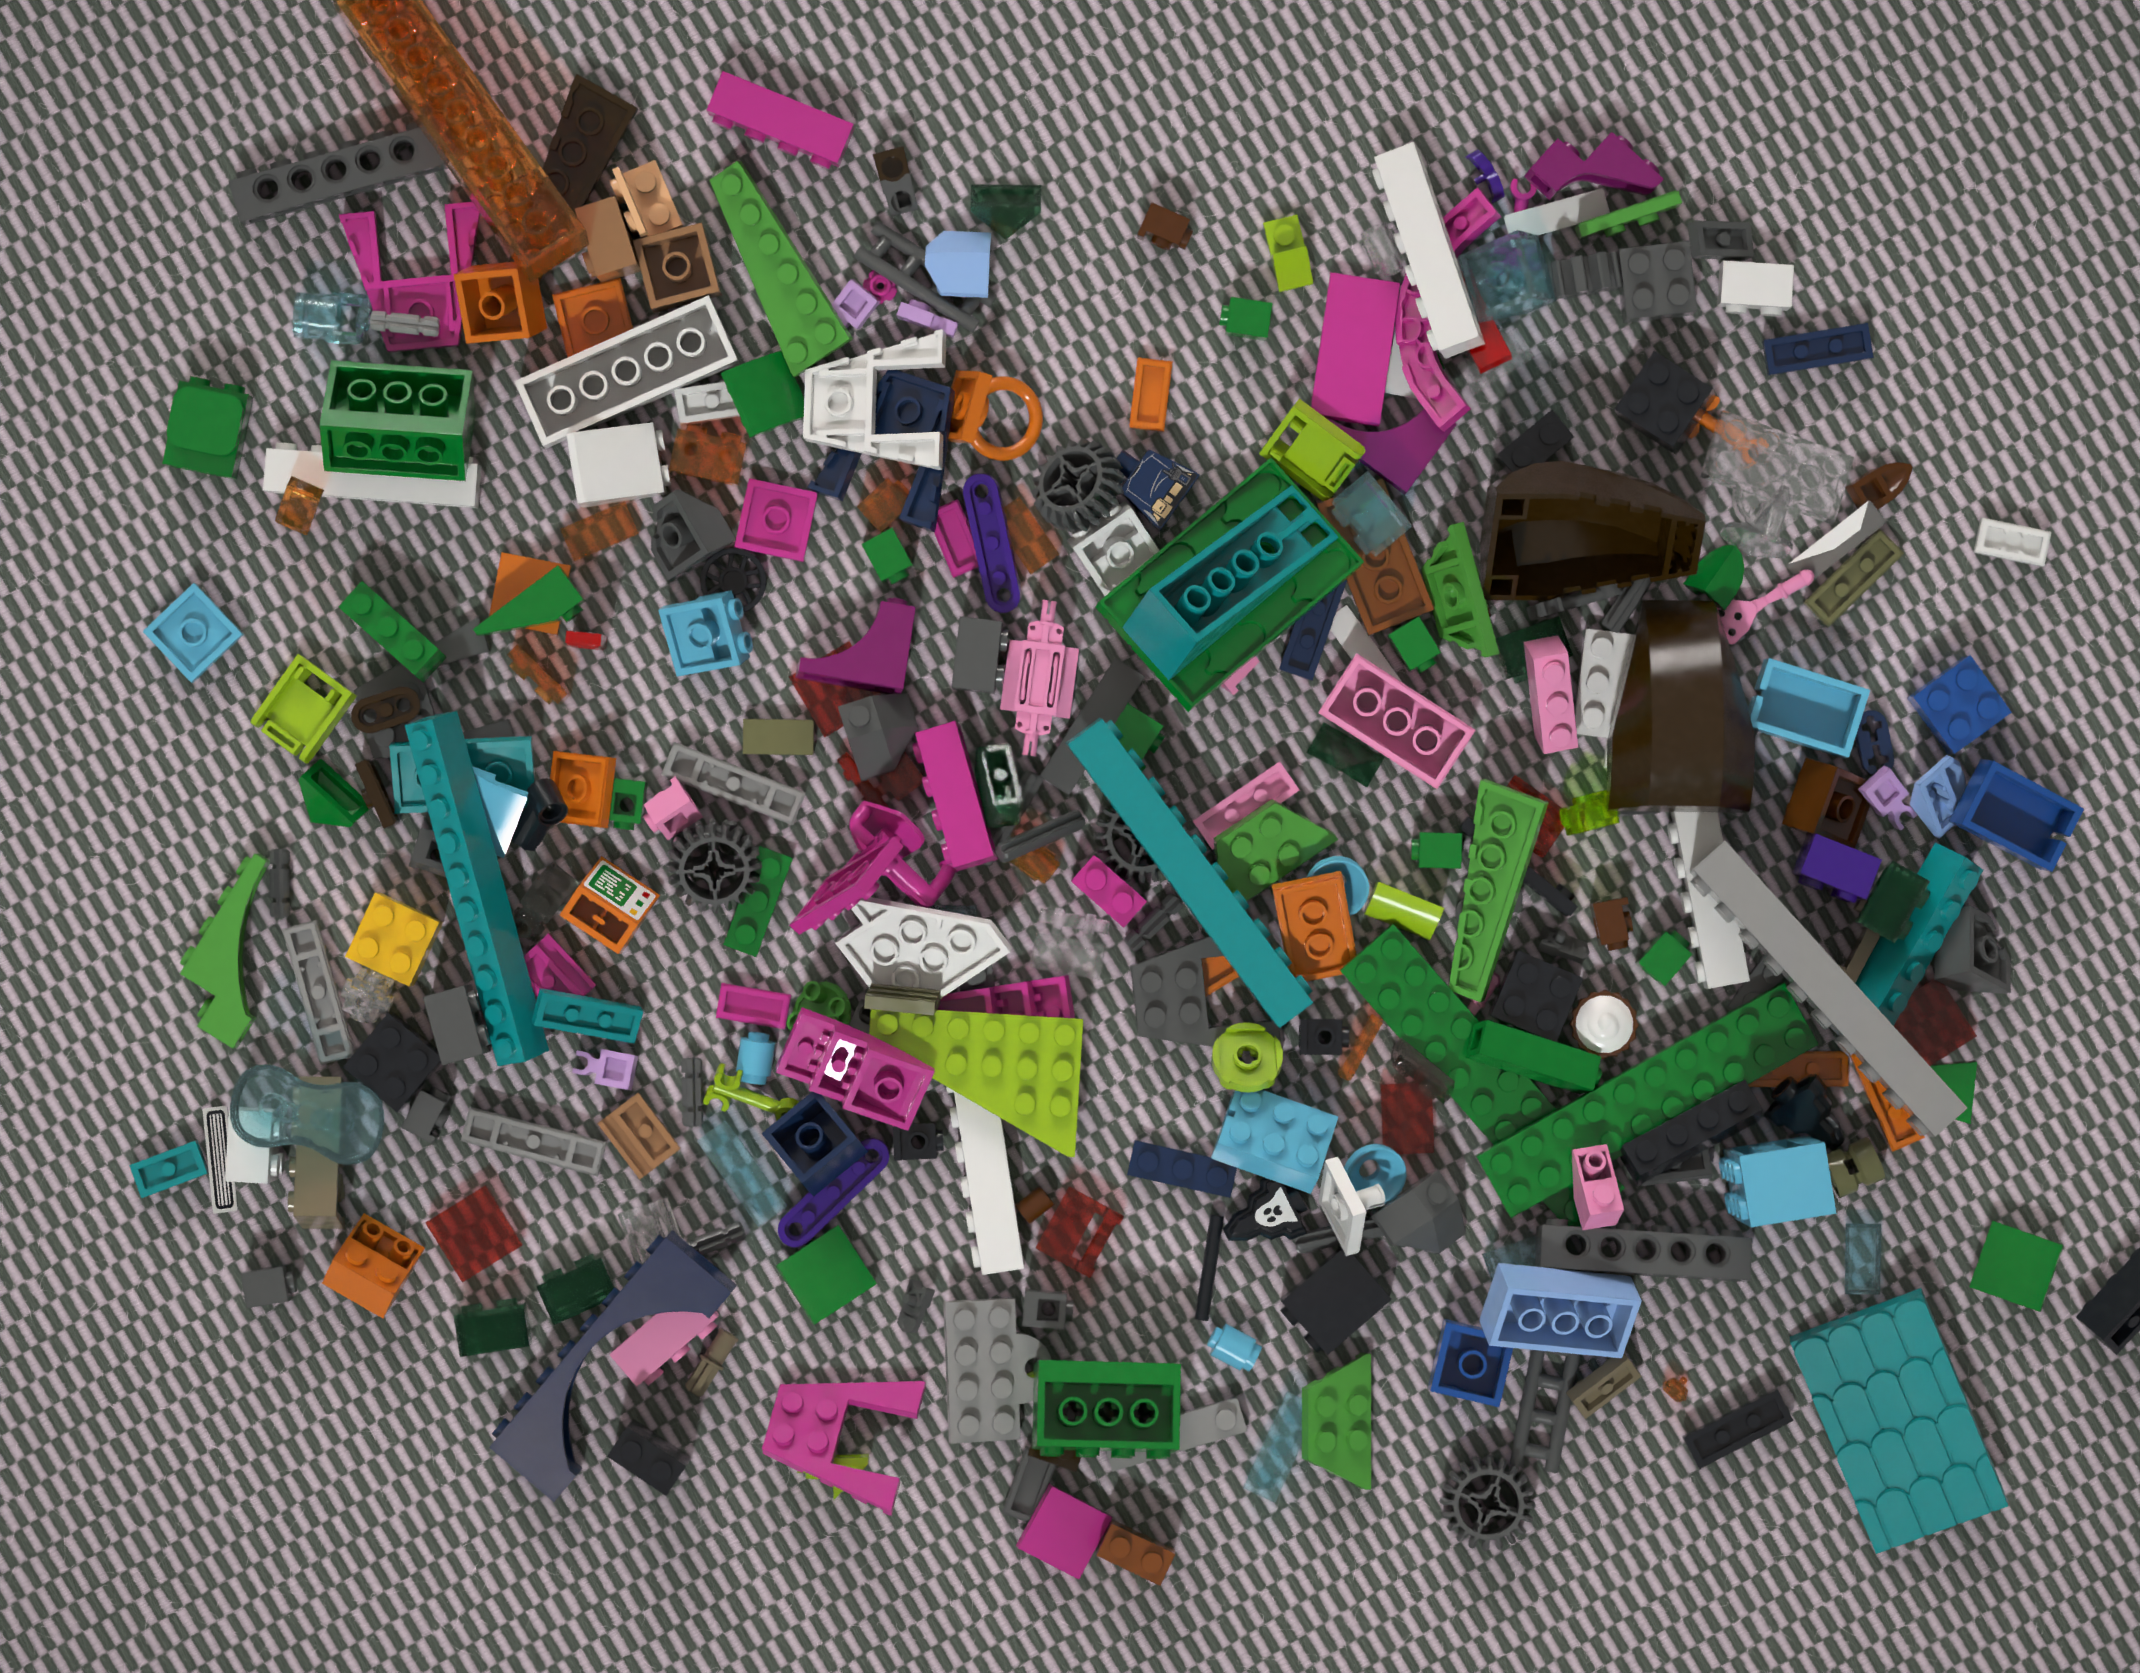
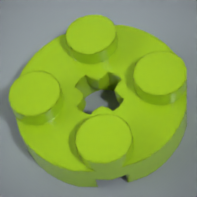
[1211,1022,1283,1093]

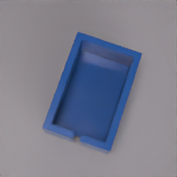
[1949,759,2084,872]

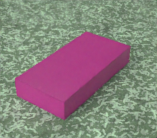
[934,499,979,578]
[716,983,792,1029]

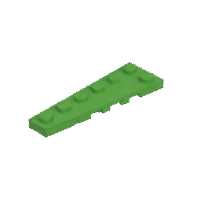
[709,161,853,377]
[1449,779,1549,1002]

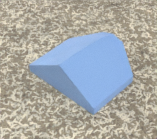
[925,231,991,298]
[1910,755,1966,839]

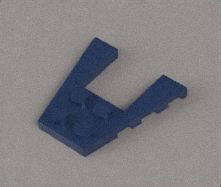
[807,370,955,532]

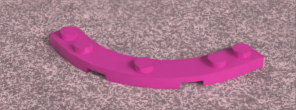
[1395,187,1502,432]

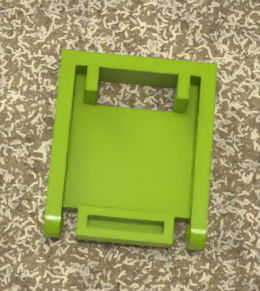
[1259,398,1366,501]
[250,654,357,764]

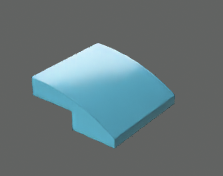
[472,766,528,858]

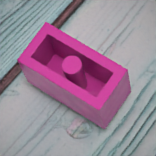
[1071,855,1147,928]

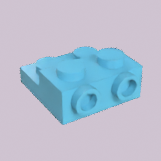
[658,590,753,677]

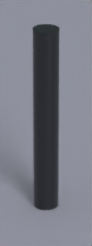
[1194,1214,1224,1321]

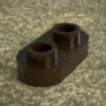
[351,687,422,733]

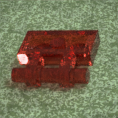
[836,751,923,808]

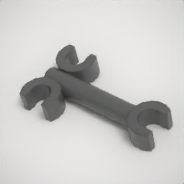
[1526,584,1622,621]

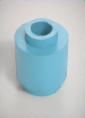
[736,1032,776,1085]
[1207,1324,1262,1371]

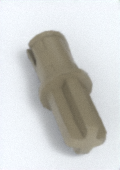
[685,1328,739,1397]

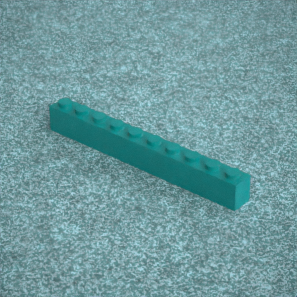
[405,710,549,1066]
[1066,717,1313,1028]

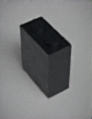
[1280,1247,1392,1355]
[607,1419,692,1496]

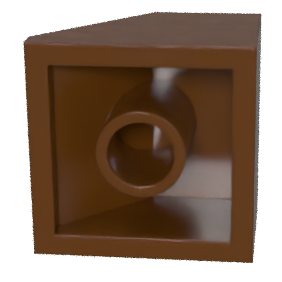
[1782,757,1870,849]

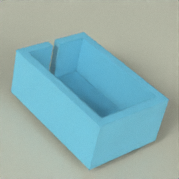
[1748,658,1870,758]
[1211,1090,1338,1194]

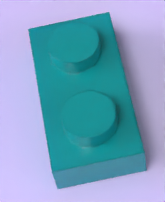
[129,1140,209,1198]

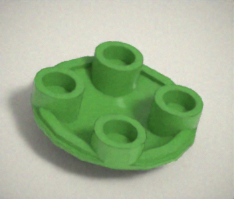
[787,981,851,1031]

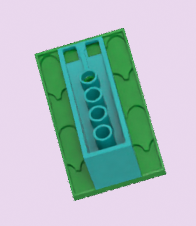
[1095,458,1364,712]

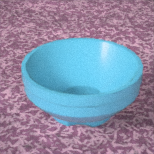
[1307,856,1369,916]
[1344,1144,1407,1204]

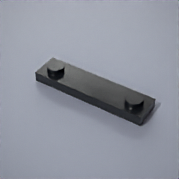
[1458,817,1578,916]

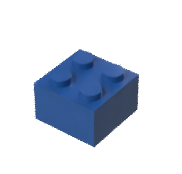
[1907,655,2012,755]
[1428,1319,1513,1407]

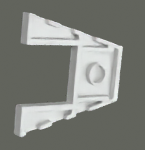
[803,329,946,470]

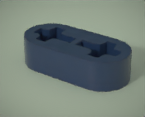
[1856,710,1894,776]

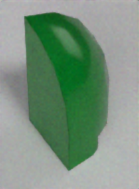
[1683,545,1744,610]

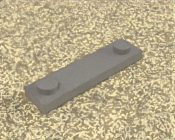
[661,742,806,826]
[282,920,355,1065]
[461,1106,607,1176]
[1106,1397,1247,1472]

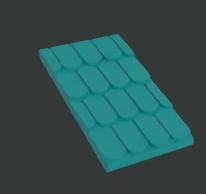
[1790,1288,2009,1554]

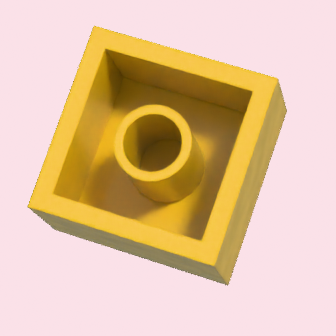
[345,892,444,987]

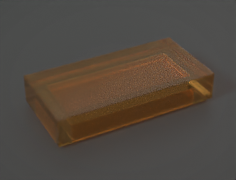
[275,476,324,535]
[1004,497,1060,575]
[560,501,639,562]
[1336,1013,1383,1081]

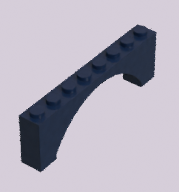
[489,1230,737,1502]

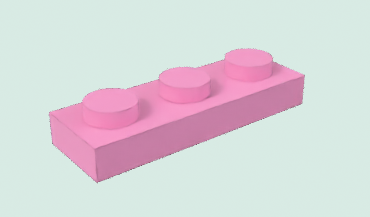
[1193,761,1300,850]

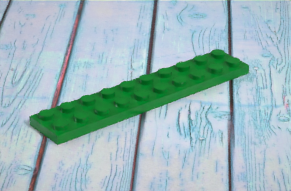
[1340,923,1625,1227]
[1475,982,1819,1218]

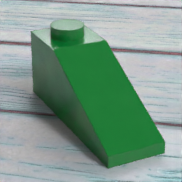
[473,565,586,636]

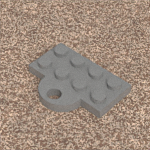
[943,1297,1051,1444]

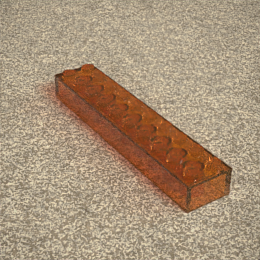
[333,0,589,283]

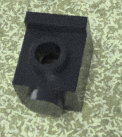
[1299,1019,1349,1055]
[893,1122,944,1161]

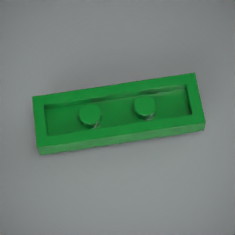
[723,846,793,957]

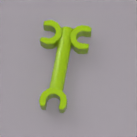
[703,1063,799,1120]

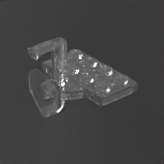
[1700,410,1854,558]

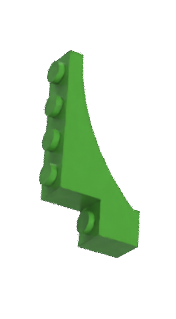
[180,853,270,1049]

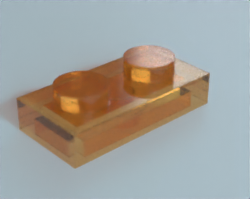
[507,645,570,705]

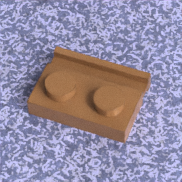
[597,1092,681,1179]

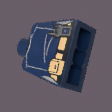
[1116,449,1200,531]

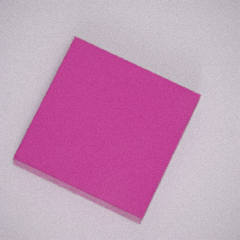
[734,478,818,562]
[1016,1483,1113,1579]

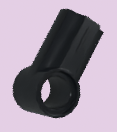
[511,778,568,851]

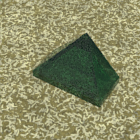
[970,184,1042,240]
[1306,722,1385,788]

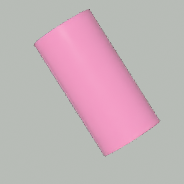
[1318,653,1476,789]

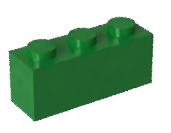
[338,581,447,683]

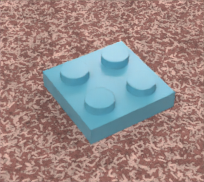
[143,583,244,683]

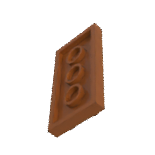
[1317,478,1434,636]

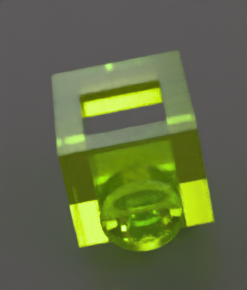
[1560,789,1620,836]

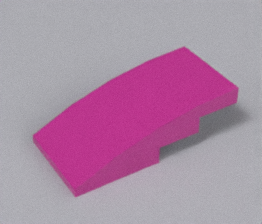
[1311,272,1400,427]
[937,975,1075,1018]
[776,1007,935,1131]

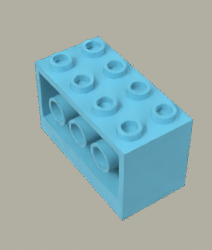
[1719,1136,1837,1227]

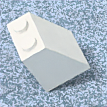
[566,422,672,508]

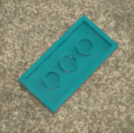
[389,736,535,814]

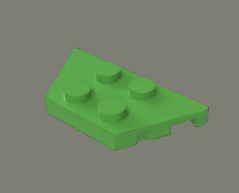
[1421,522,1499,658]
[1213,799,1338,901]
[1302,1353,1371,1490]

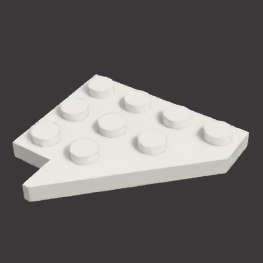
[1575,628,1634,768]
[835,897,1012,999]

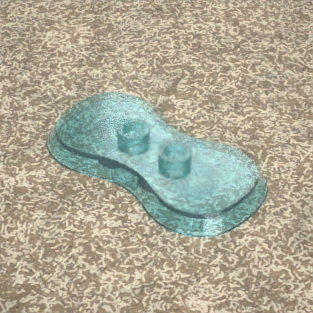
[230,1064,384,1165]

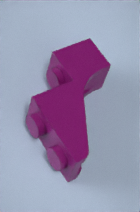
[1524,132,1664,200]

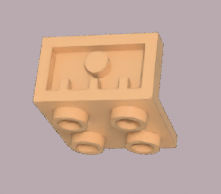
[609,160,683,238]

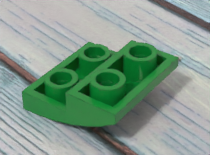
[721,351,804,438]
[1969,1220,2064,1312]
[775,1225,877,1325]

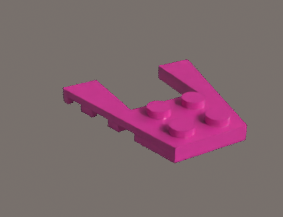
[339,201,481,353]
[762,1381,926,1516]

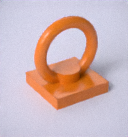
[948,370,1043,461]

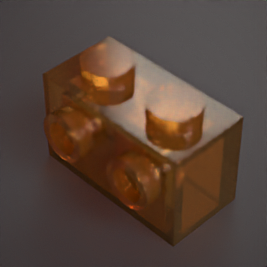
[669,424,749,487]

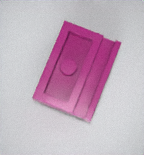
[524,933,597,997]

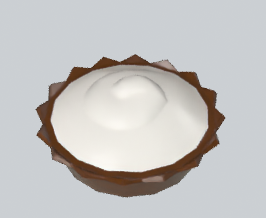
[1569,989,1639,1059]

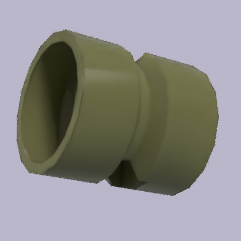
[1827,1137,1886,1198]

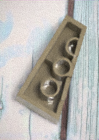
[288,1076,346,1229]

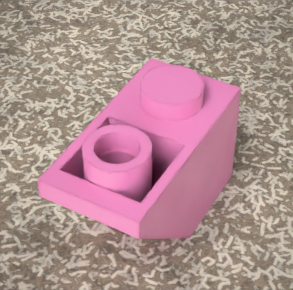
[1572,1144,1624,1230]

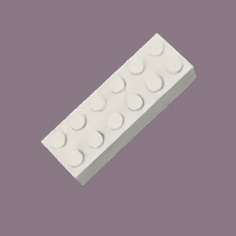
[514,295,739,449]

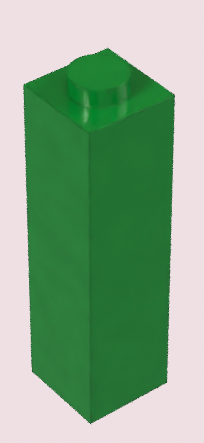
[1466,1020,1602,1094]

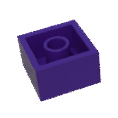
[1792,834,1882,903]

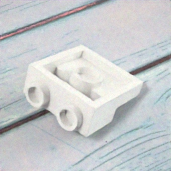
[1067,501,1159,596]

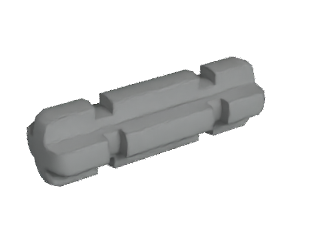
[370,311,440,337]

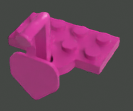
[789,801,958,935]

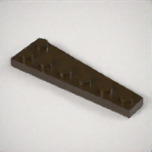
[508,74,638,285]

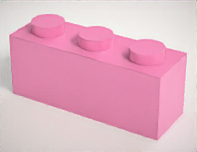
[1524,635,1578,754]
[609,1311,719,1387]

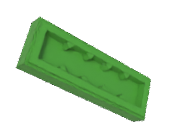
[1575,190,1682,241]

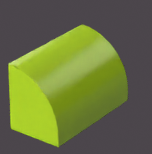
[1364,882,1444,940]

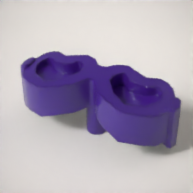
[1465,149,1505,204]

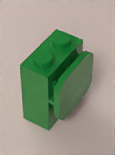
[162,376,254,480]

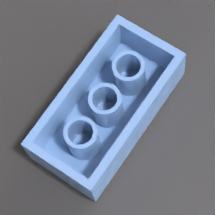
[1479,1263,1642,1358]

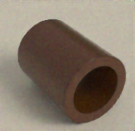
[1015,1185,1055,1224]

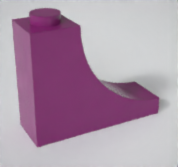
[1329,409,1457,495]
[795,598,916,694]

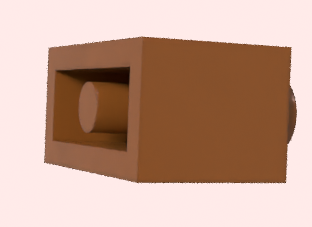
[1096,1519,1176,1586]

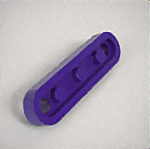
[963,473,1022,613]
[778,1138,890,1247]

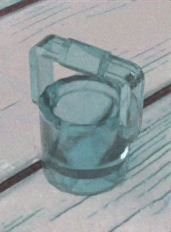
[293,292,372,345]

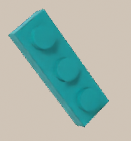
[531,988,643,1044]

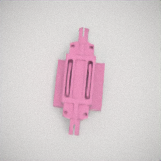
[1000,600,1079,757]

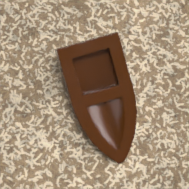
[1845,462,1913,510]

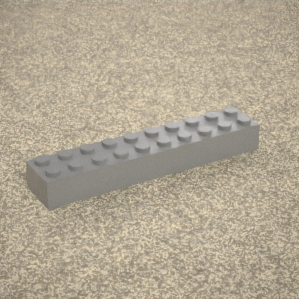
[1690,841,1967,1137]

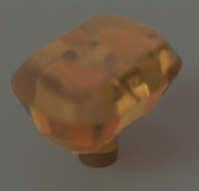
[1663,1376,1688,1402]

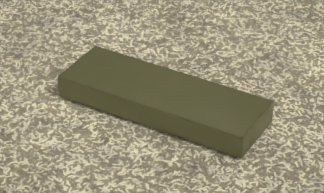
[1803,528,1904,628]

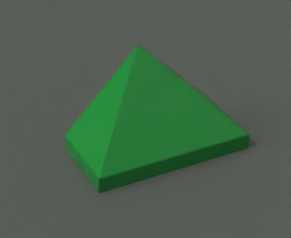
[298,759,370,827]

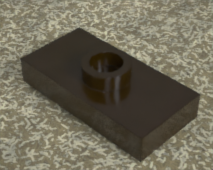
[355,759,400,829]

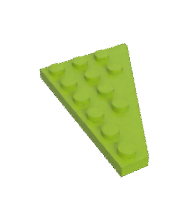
[869,1009,1083,1157]

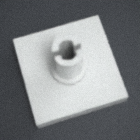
[1318,1157,1385,1256]

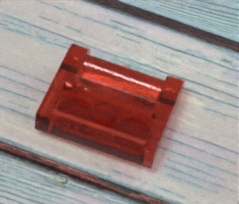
[1035,1186,1125,1278]

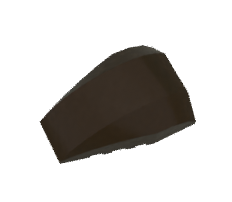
[1480,461,1706,600]
[1607,600,1755,813]

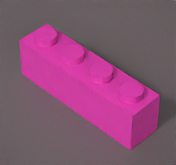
[707,71,855,169]
[912,721,999,871]

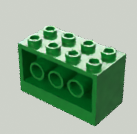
[319,360,476,481]
[1032,1360,1181,1459]

